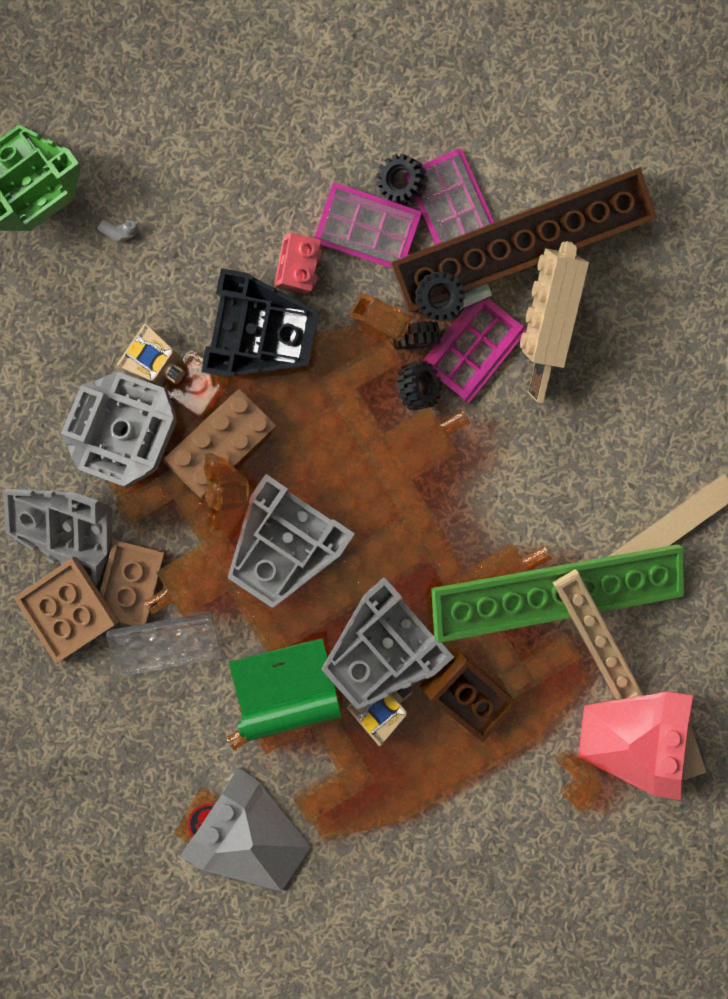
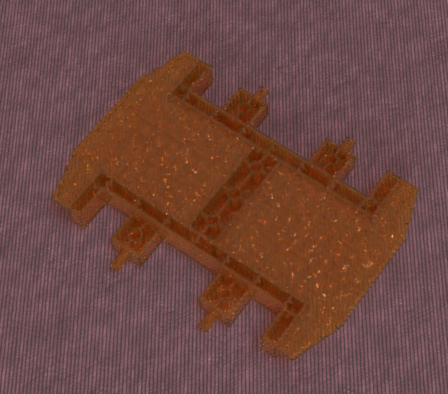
[106,320,590,840]

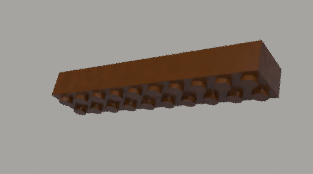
[389,168,657,312]

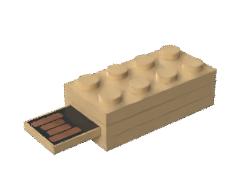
[520,241,589,403]

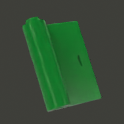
[228,638,342,742]

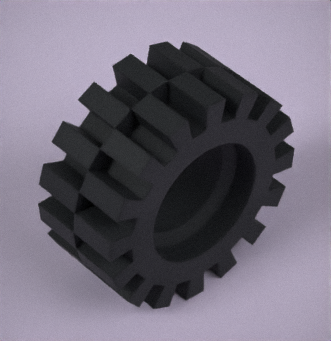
[376,154,428,205]
[415,272,465,321]
[391,321,441,350]
[395,361,442,411]

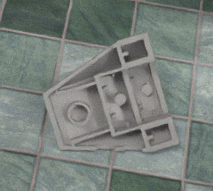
[228,474,355,608]
[3,489,112,586]
[321,577,454,710]
[180,767,311,891]

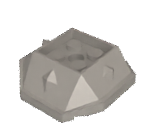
[61,372,177,489]

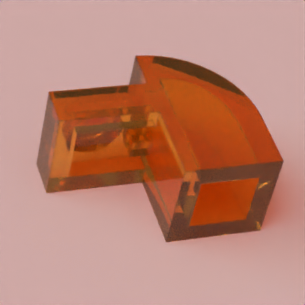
[555,751,601,814]

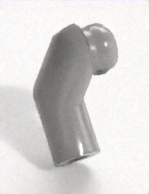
[98,219,137,242]

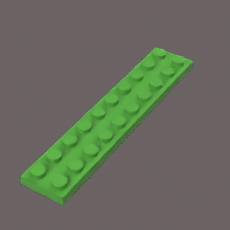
[431,544,684,643]

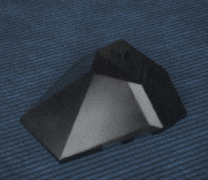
[201,268,320,377]

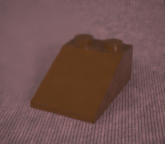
[421,648,519,742]

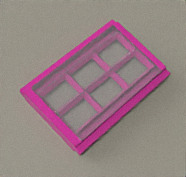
[404,148,494,244]
[315,182,422,268]
[423,298,527,404]

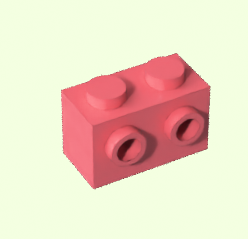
[274,232,322,295]

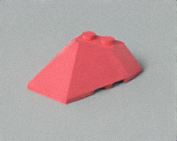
[578,691,693,800]

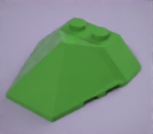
[0,125,81,231]

